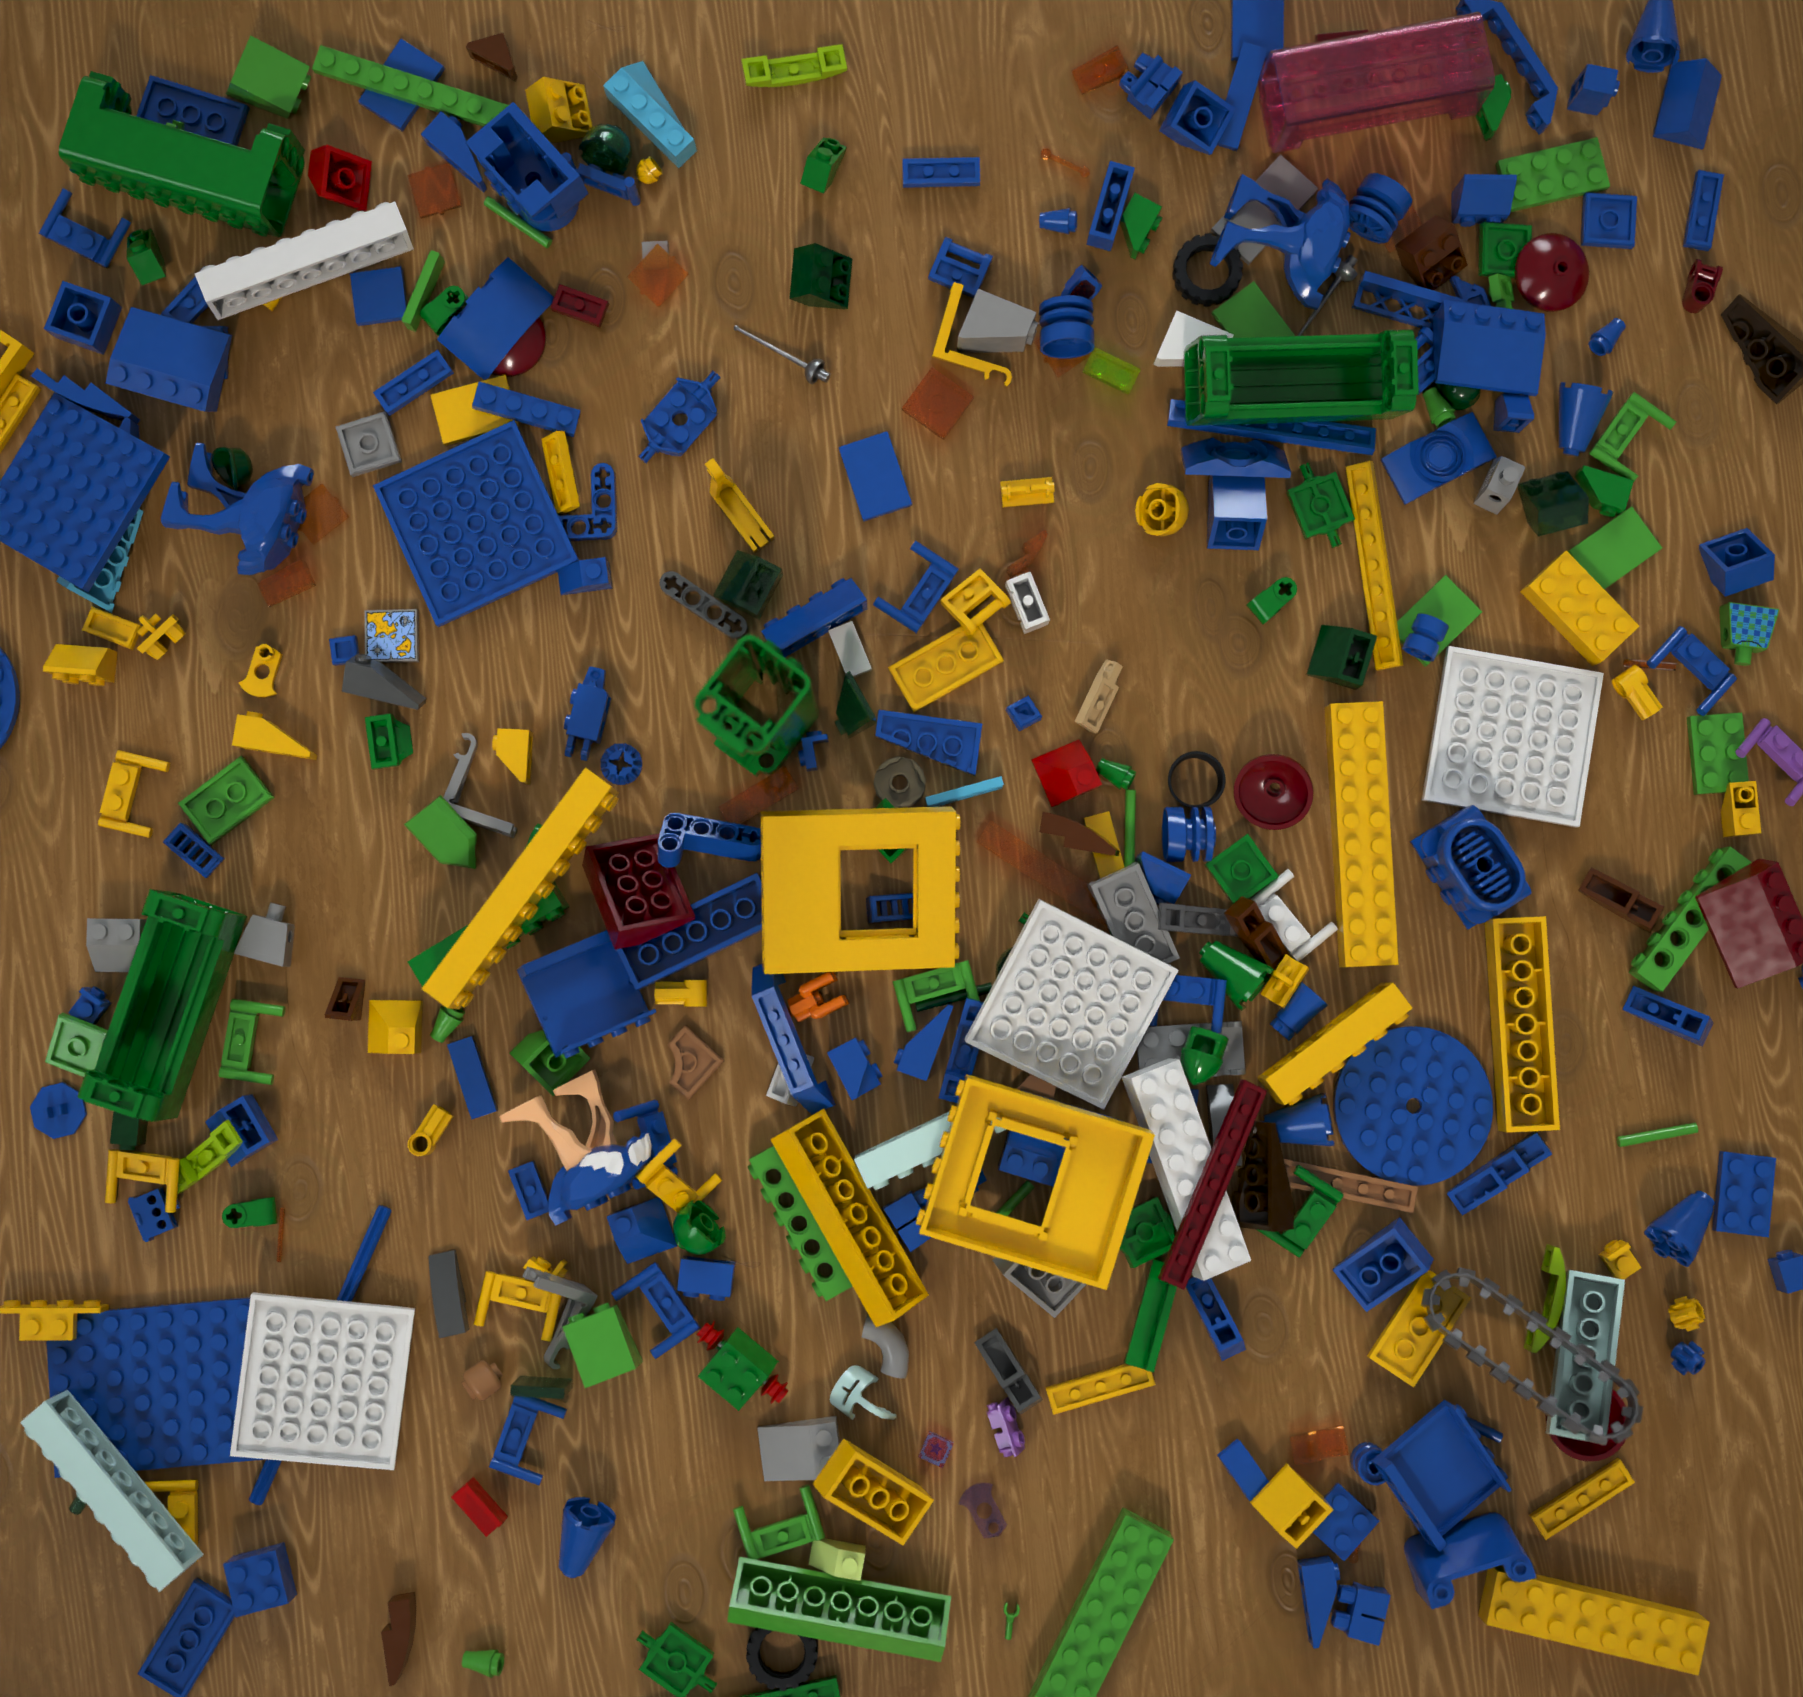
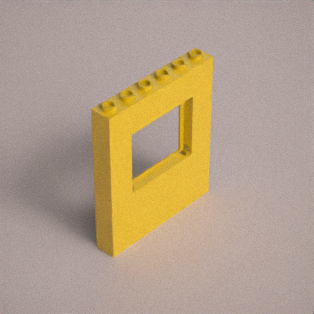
[760,806,960,974]
[915,1074,1155,1290]

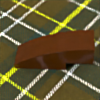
[1039,812,1120,856]
[1578,867,1664,933]
[1224,896,1289,976]
[381,1592,416,1686]

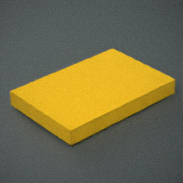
[431,375,520,446]

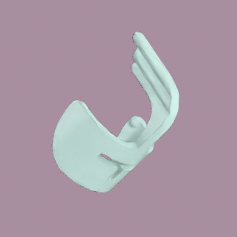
[830,1365,897,1420]

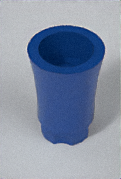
[1270,982,1329,1041]

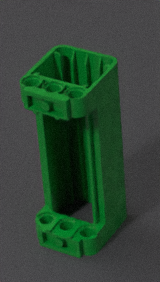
[59,71,305,238]
[1184,330,1419,426]
[694,635,819,777]
[77,889,247,1122]

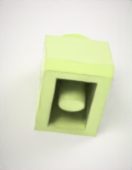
[809,1538,866,1581]

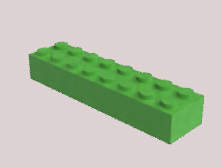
[1028,1507,1174,1697]
[727,1557,951,1662]

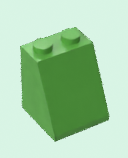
[225,35,311,118]
[563,1302,643,1388]

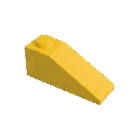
[232,711,317,760]

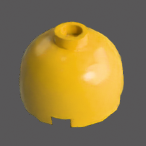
[1135,483,1189,536]

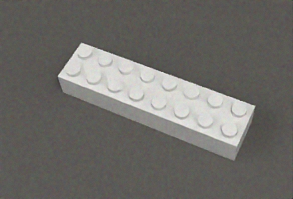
[194,202,414,320]
[1122,1058,1251,1281]

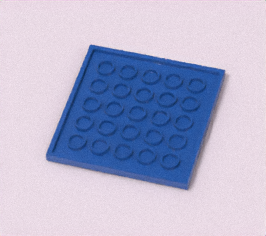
[0,393,170,593]
[373,420,579,627]

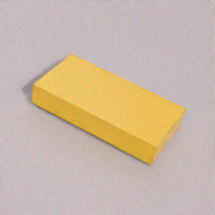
[82,606,142,650]

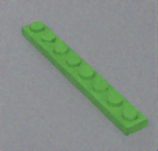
[312,45,509,127]

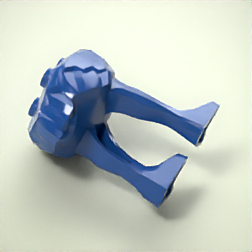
[1209,174,1351,310]
[161,442,314,575]

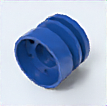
[1349,173,1412,243]
[1039,295,1095,358]
[1162,807,1216,862]

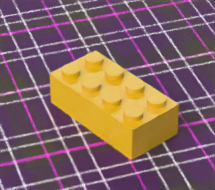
[1520,550,1639,666]
[813,1438,934,1545]

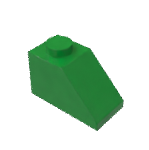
[1466,74,1511,141]
[1575,465,1634,517]

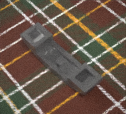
[1158,903,1238,936]

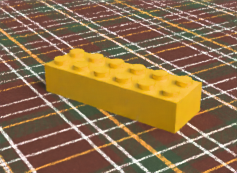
[1257,982,1412,1106]

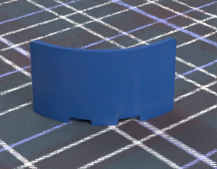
[437,257,554,380]

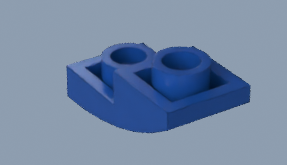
[1217,1438,1269,1501]

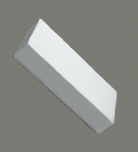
[828,621,872,679]

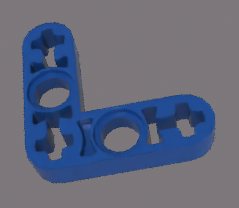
[559,463,617,541]

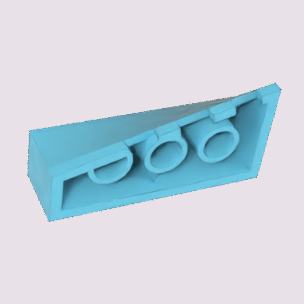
[603,61,697,168]
[56,509,143,613]

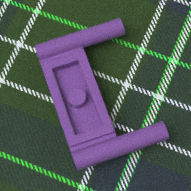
[1735,718,1803,806]

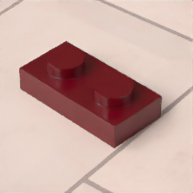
[551,284,609,328]

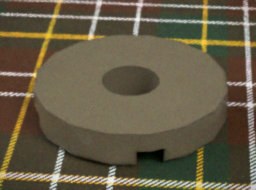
[874,756,926,808]

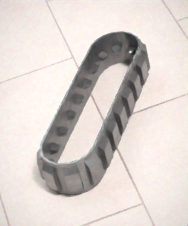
[1421,1267,1643,1445]

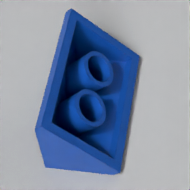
[1653,58,1722,150]

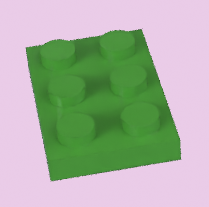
[1687,713,1749,795]

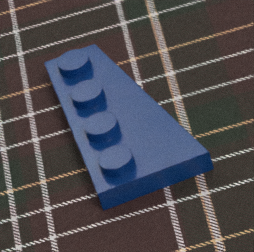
[875,710,982,776]

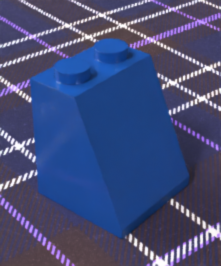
[1207,475,1267,550]

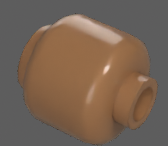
[461,1360,503,1401]

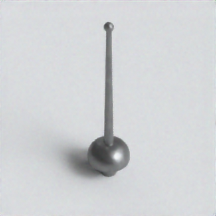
[1297,255,1358,336]
[734,325,831,384]

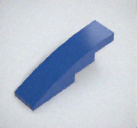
[31,368,140,424]
[1447,1131,1552,1216]

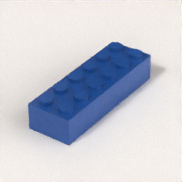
[617,873,762,990]

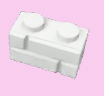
[1005,572,1050,634]

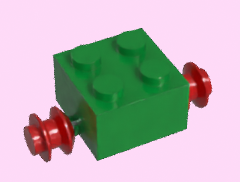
[696,1321,789,1411]

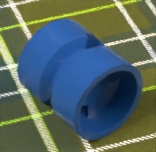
[1402,614,1449,662]
[1350,1442,1385,1485]

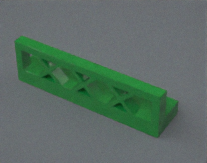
[1124,1259,1177,1373]

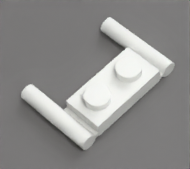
[1250,869,1338,962]

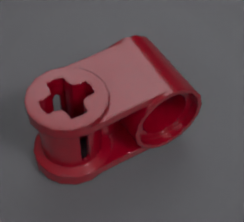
[1682,259,1723,313]

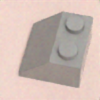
[86,918,146,972]

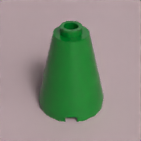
[1199,941,1274,1011]

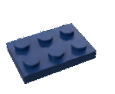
[1712,1151,1776,1237]

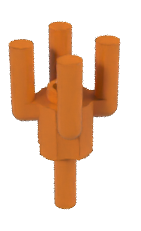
[787,972,850,1023]

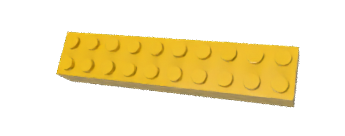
[1324,701,1399,968]
[422,767,619,1009]

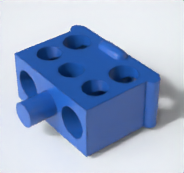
[128,1188,181,1242]

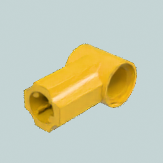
[1612,665,1663,720]
[654,980,707,1007]
[408,1104,454,1156]

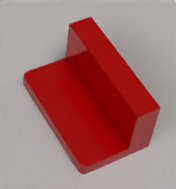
[451,1477,508,1537]

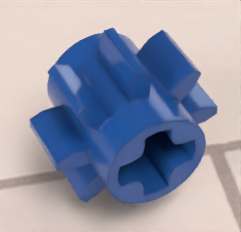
[1670,1341,1706,1376]

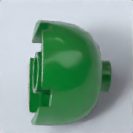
[673,1200,726,1255]

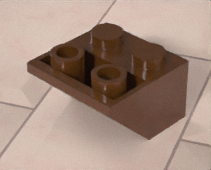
[1395,215,1468,290]

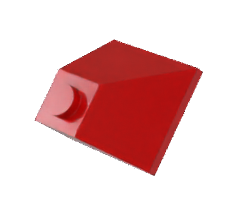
[308,144,372,212]
[1031,739,1102,808]

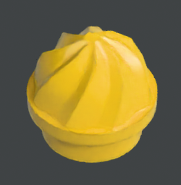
[636,156,663,184]

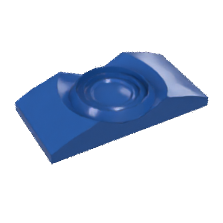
[1380,412,1497,505]
[1181,438,1291,478]

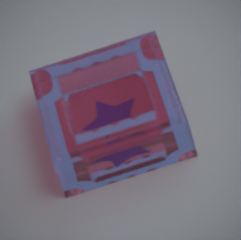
[918,1431,954,1468]

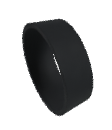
[1168,751,1226,809]

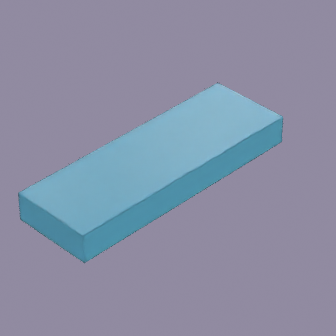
[925,776,1004,807]

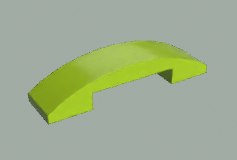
[741,44,847,87]
[177,1119,243,1195]
[1524,1244,1566,1353]

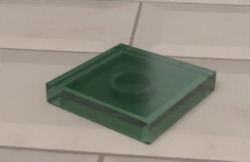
[510,1376,573,1399]

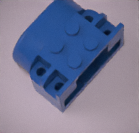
[465,102,588,231]
[1410,805,1532,930]

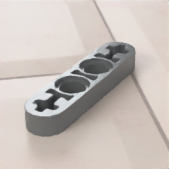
[660,571,748,640]

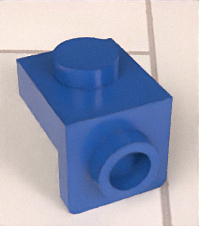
[798,731,829,772]

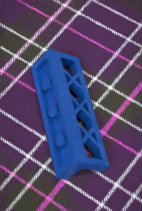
[1352,271,1465,331]

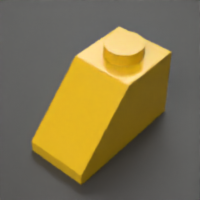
[492,728,533,785]

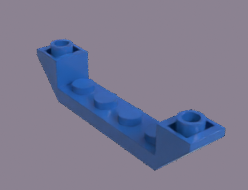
[1456,0,1558,135]
[751,964,836,1115]

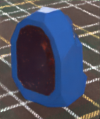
[1061,265,1102,300]

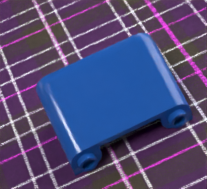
[1404,1512,1536,1609]

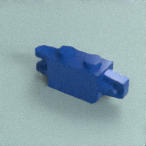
[564,666,611,761]

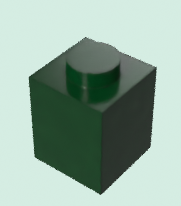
[110,1112,148,1150]

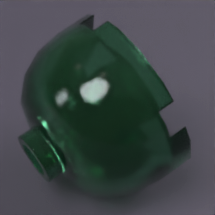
[579,124,632,175]

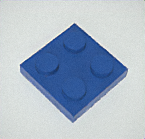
[1313,1482,1380,1561]

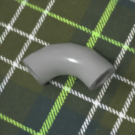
[861,1314,909,1379]

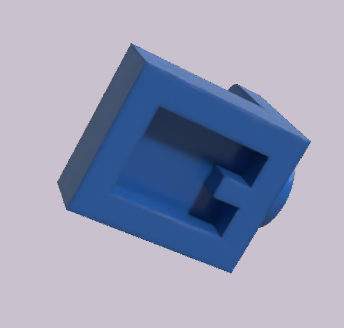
[68,986,112,1025]

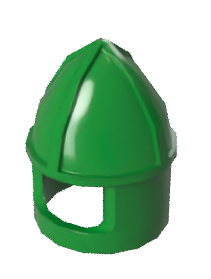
[1181,1026,1229,1085]

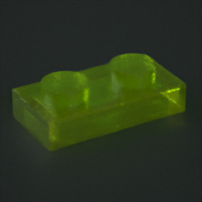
[1082,347,1141,395]

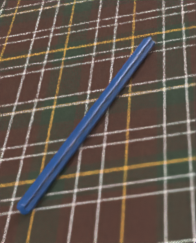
[249,1205,391,1505]

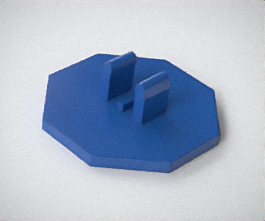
[30,1082,87,1139]

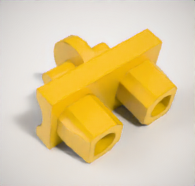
[137,613,186,660]
[1261,954,1309,1008]

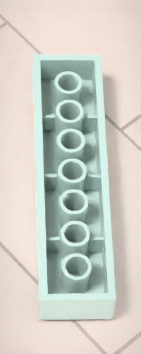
[20,1390,204,1592]

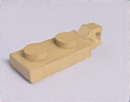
[1075,659,1123,733]

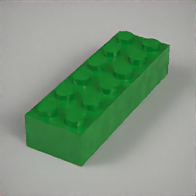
[407,882,570,987]

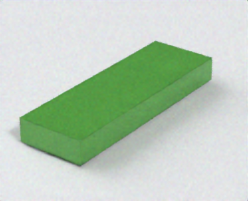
[402,250,445,332]

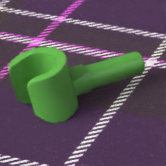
[1003,1602,1020,1640]

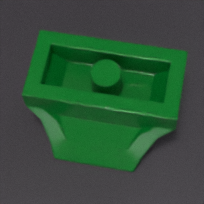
[365,713,414,770]

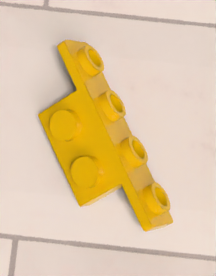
[0,1300,109,1341]

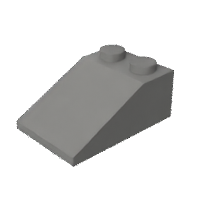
[992,1222,1086,1318]
[757,1416,840,1481]

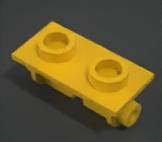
[1000,477,1054,507]

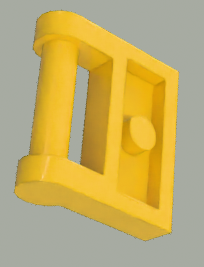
[940,569,1011,635]

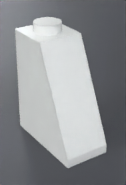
[1153,311,1234,367]

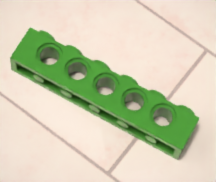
[1628,846,1752,992]
[748,1145,853,1301]

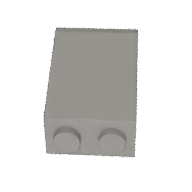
[957,289,1038,354]

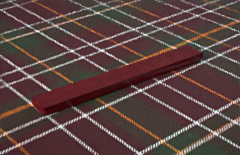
[1158,1079,1268,1290]

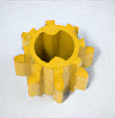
[1668,1296,1705,1332]

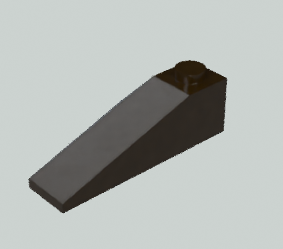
[1721,294,1803,404]
[1232,1121,1294,1232]

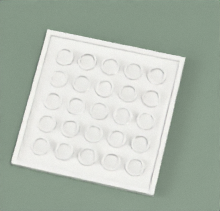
[1422,646,1604,828]
[964,899,1179,1110]
[230,1292,415,1470]

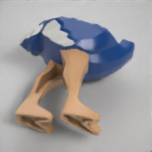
[499,1070,652,1226]

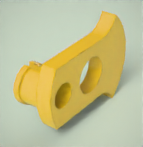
[238,644,282,698]

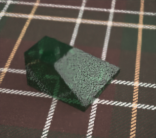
[834,671,876,739]

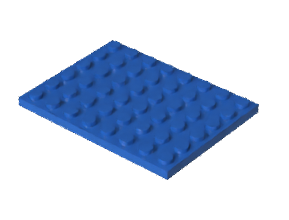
[46,1297,265,1478]

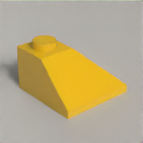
[368,1000,423,1054]

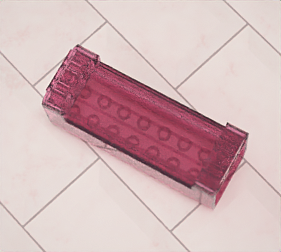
[1259,12,1495,153]

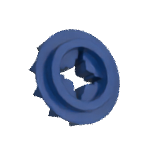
[600,743,642,785]

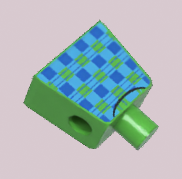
[1719,602,1779,666]

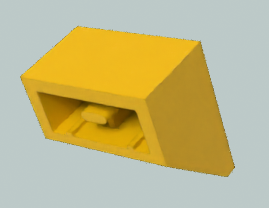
[525,77,594,143]
[43,644,118,686]
[1250,1463,1333,1549]

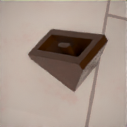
[466,33,517,81]
[325,977,365,1021]

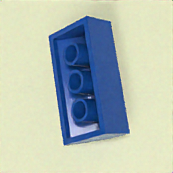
[761,578,868,658]

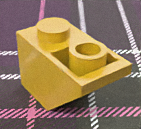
[1721,781,1761,838]

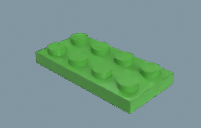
[1495,137,1610,212]

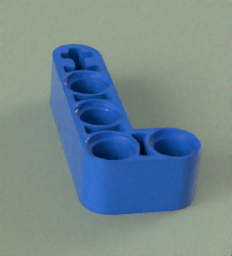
[658,813,761,868]

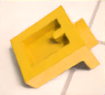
[1598,1240,1642,1280]
[523,1256,568,1278]

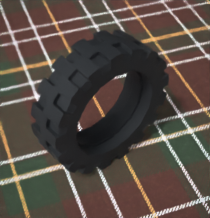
[1172,233,1243,307]
[746,1627,818,1691]

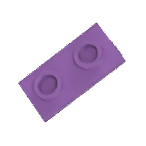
[986,1397,1025,1457]

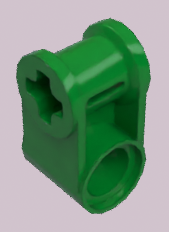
[420,286,469,336]
[1246,577,1297,624]
[222,1197,278,1228]

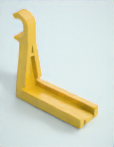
[932,282,1012,387]
[0,330,35,398]
[704,458,775,553]

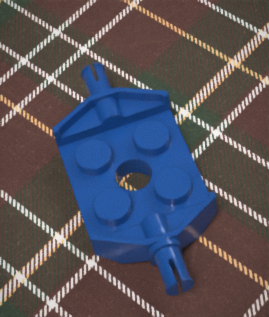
[638,370,721,464]

